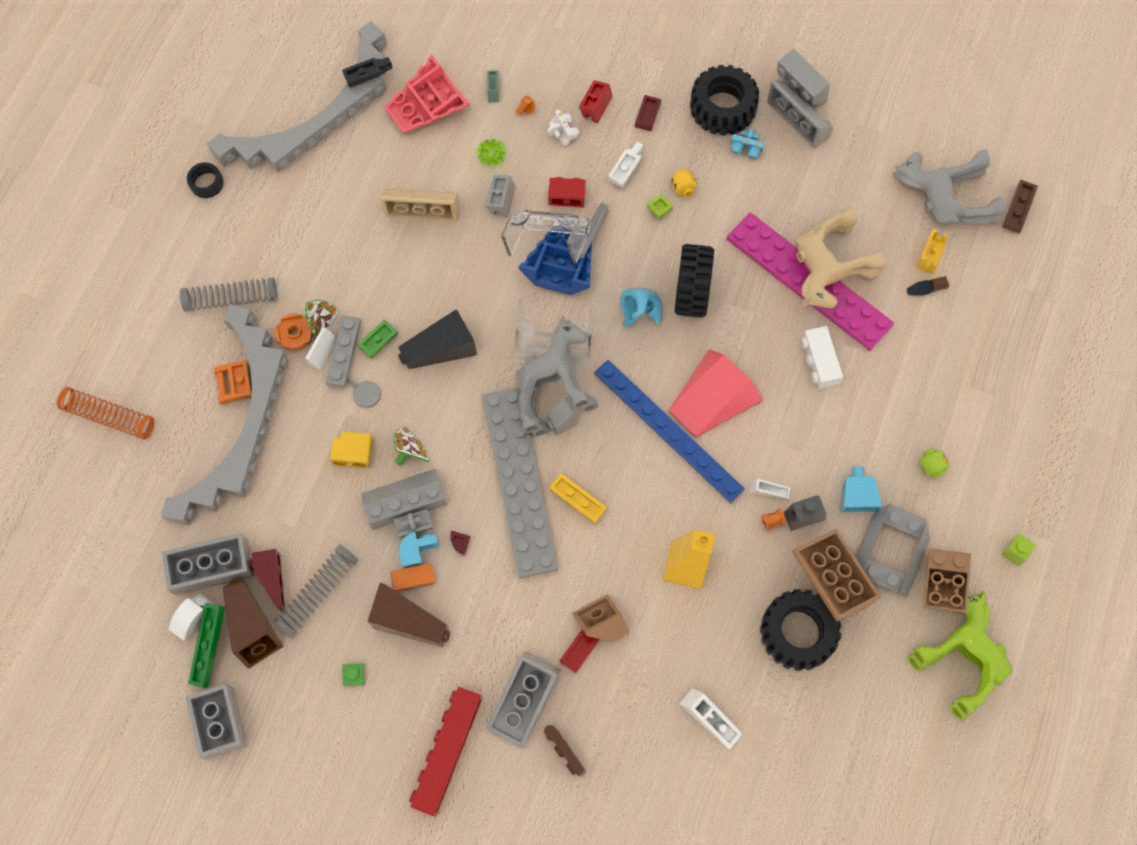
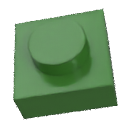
[343,663,364,686]

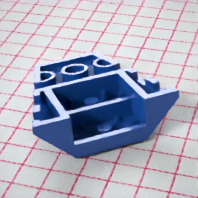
[518,220,592,295]

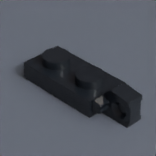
[342,57,393,87]

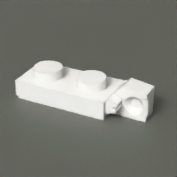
[607,142,643,188]

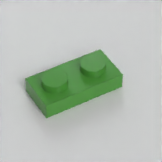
[357,319,398,359]

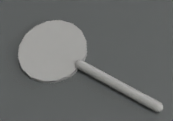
[347,376,381,408]

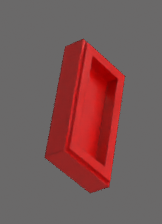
[559,630,599,674]

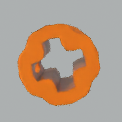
[761,508,786,531]

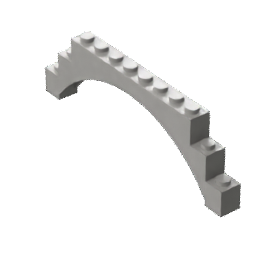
[207,21,387,172]
[161,304,288,525]

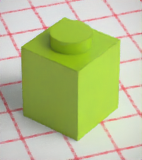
[1001,534,1036,566]

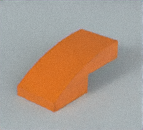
[390,563,436,592]

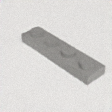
[326,316,361,388]

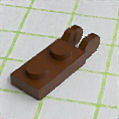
[543,725,586,777]

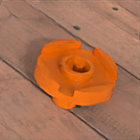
[275,313,313,351]

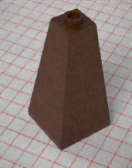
[223,577,284,669]
[367,583,450,647]

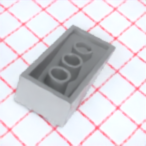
[486,651,562,748]

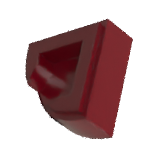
[450,531,471,556]

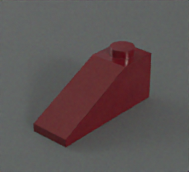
[250,549,285,612]

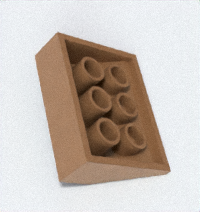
[792,529,881,622]

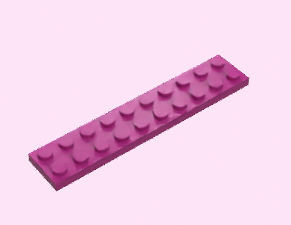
[726,212,894,351]

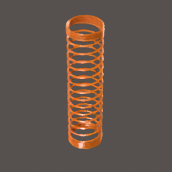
[57,387,155,440]

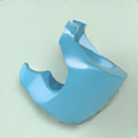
[620,288,662,328]

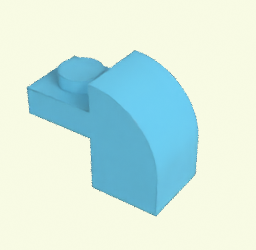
[399,532,440,568]

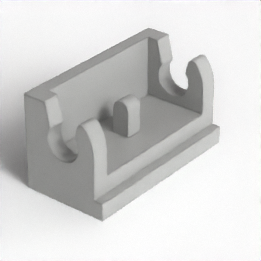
[486,175,515,217]

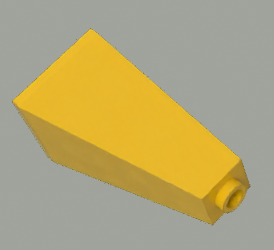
[662,529,716,589]

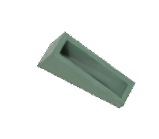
[487,70,499,103]

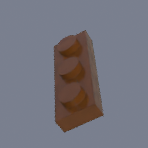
[1002,180,1038,234]

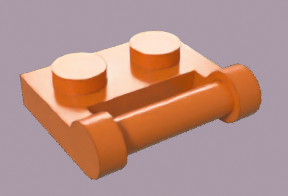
[214,360,252,405]

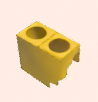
[330,431,374,468]

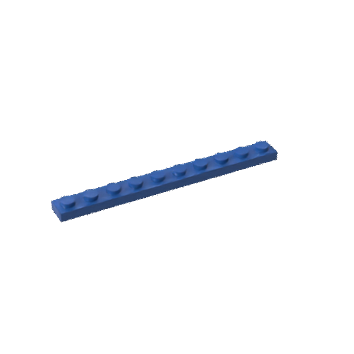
[595,360,745,504]

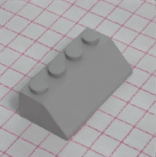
[767,80,833,149]
[361,469,447,530]

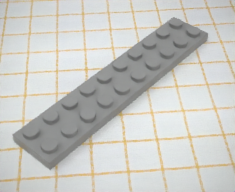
[483,388,558,579]

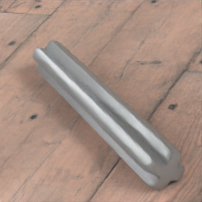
[574,203,609,259]

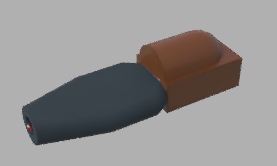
[907,276,950,295]

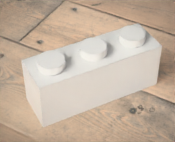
[801,326,843,389]

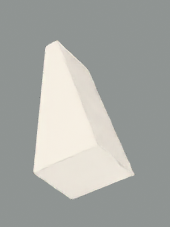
[749,479,791,500]

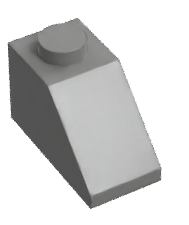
[546,397,577,435]

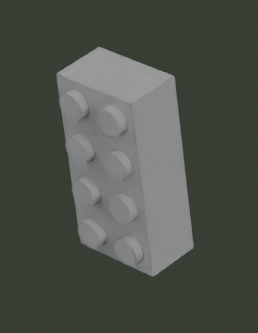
[162,533,253,595]

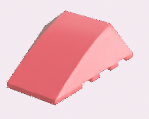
[384,54,470,134]
[669,349,763,438]

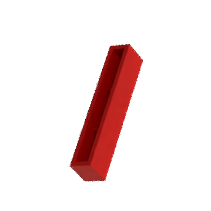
[409,686,483,817]

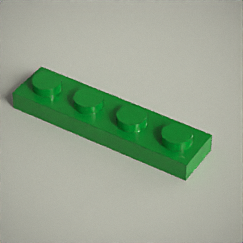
[188,603,225,688]

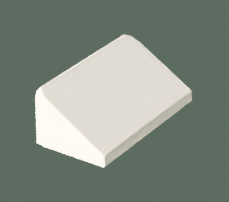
[305,327,336,370]

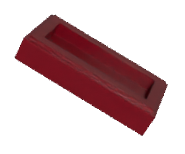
[635,95,661,131]

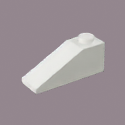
[679,688,742,750]

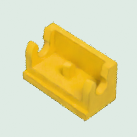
[916,228,947,274]

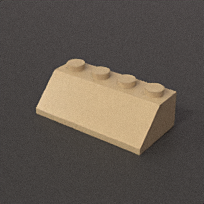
[381,188,459,221]

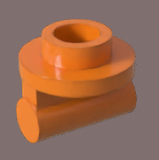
[516,96,535,115]

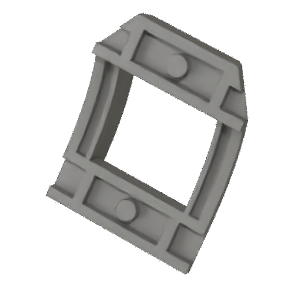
[857,504,930,597]

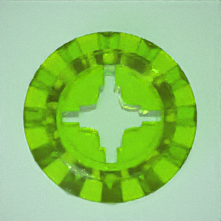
[477,139,506,166]

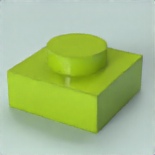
[647,194,673,220]

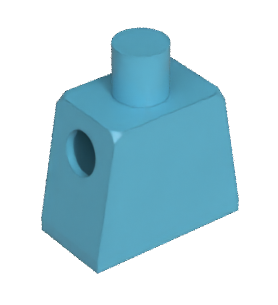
[840,466,882,512]

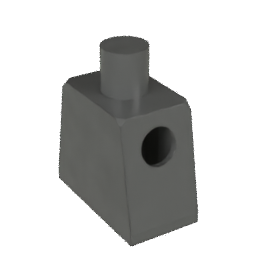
[784,495,826,531]

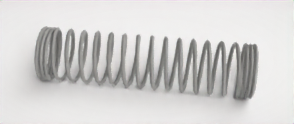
[180,277,278,312]
[273,544,358,638]

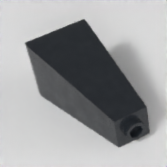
[398,309,477,369]

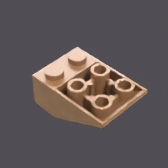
[924,548,971,613]

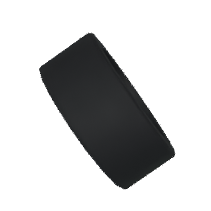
[187,162,224,198]

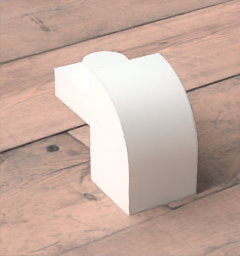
[169,593,215,641]

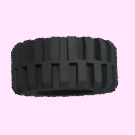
[690,65,759,135]
[674,244,714,318]
[760,589,842,671]

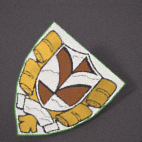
[305,300,339,338]
[393,426,429,465]

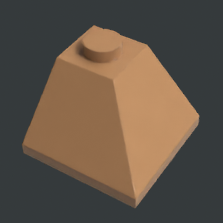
[572,594,629,642]

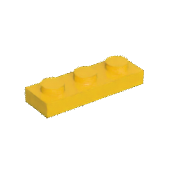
[549,473,607,524]

